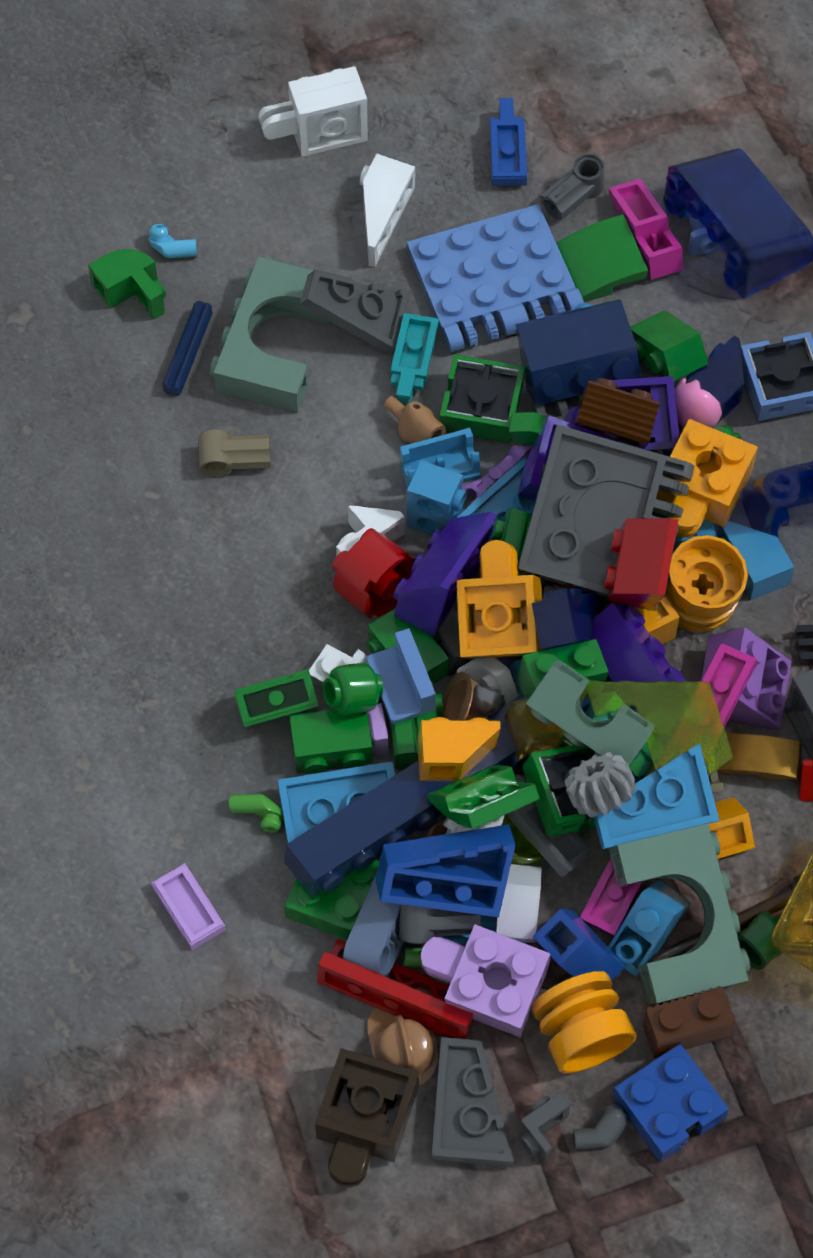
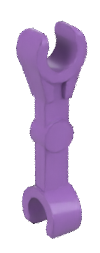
[462,444,532,506]

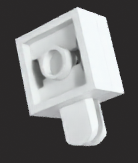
[258,66,368,157]

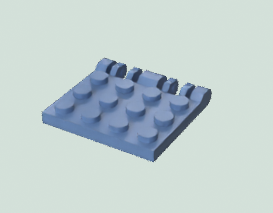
[407,204,584,353]

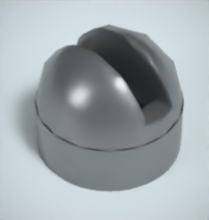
[472,684,505,715]

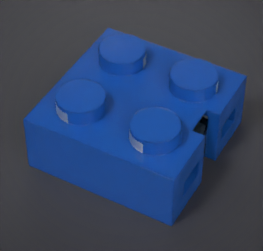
[612,1044,729,1163]

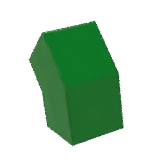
[509,412,547,445]

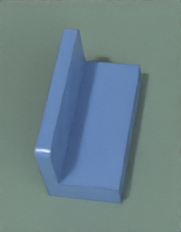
[367,629,436,724]

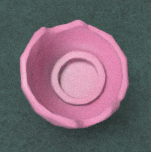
[674,378,722,428]

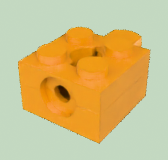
[656,419,758,538]
[456,540,545,659]

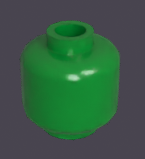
[323,662,384,716]

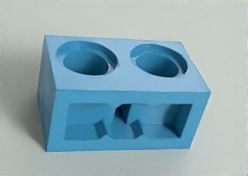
[407,460,467,536]

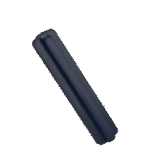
[162,301,213,396]

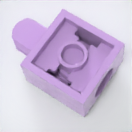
[421,924,550,1038]

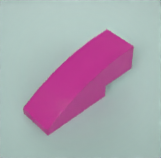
[609,178,683,280]

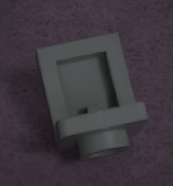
[519,1092,570,1163]

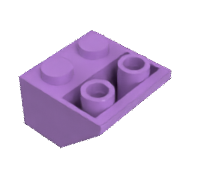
[701,627,792,730]

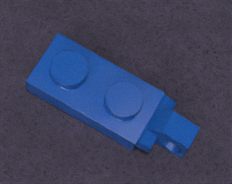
[490,98,527,186]

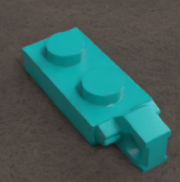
[390,313,439,406]

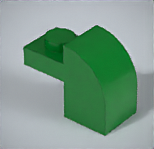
[88,249,166,320]

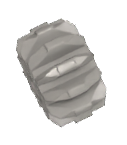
[565,752,636,818]

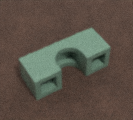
[526,658,656,766]

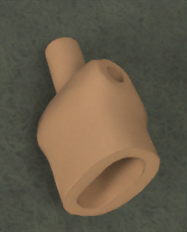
[384,396,446,444]

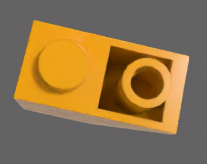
[418,717,501,781]

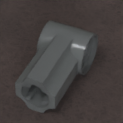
[541,153,605,220]
[399,904,481,944]

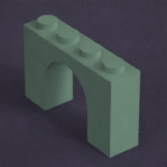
[210,256,331,413]
[609,824,750,1005]

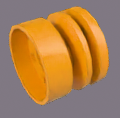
[665,535,748,633]
[531,971,637,1074]

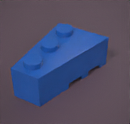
[376,824,516,917]

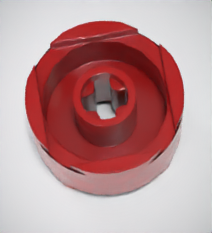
[332,528,416,619]

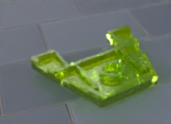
[586,681,734,777]

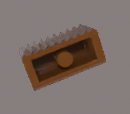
[574,378,660,449]
[643,986,735,1058]

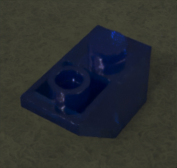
[685,335,744,424]
[532,588,597,649]

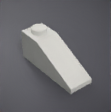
[359,154,415,267]

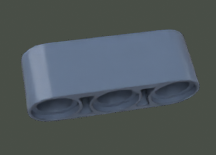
[343,871,403,976]

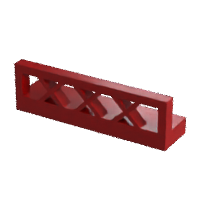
[317,939,475,1039]

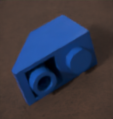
[533,908,626,981]

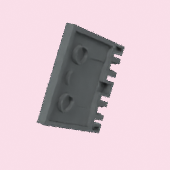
[518,425,695,611]

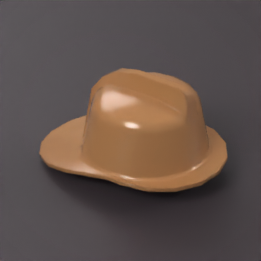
[440,671,489,721]
[368,1008,438,1086]

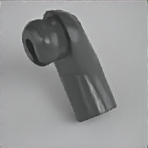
[573,1104,628,1150]

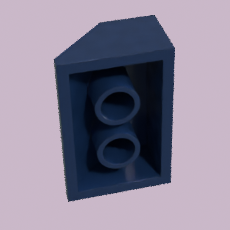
[515,299,641,405]

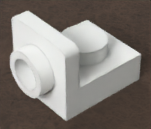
[457,657,519,705]

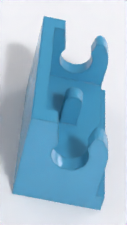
[400,428,481,488]

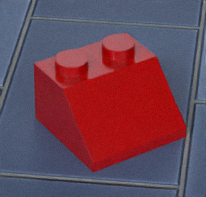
[603,518,678,610]

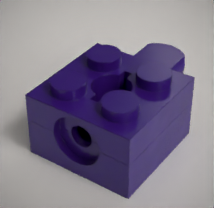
[564,376,679,457]

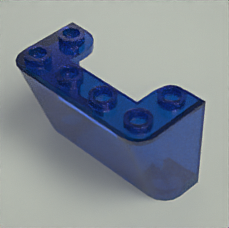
[663,148,813,300]

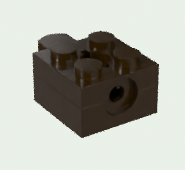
[315,1048,419,1188]

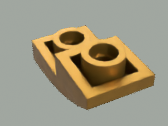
[716,733,802,780]

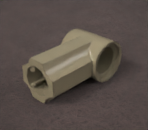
[198,429,271,478]

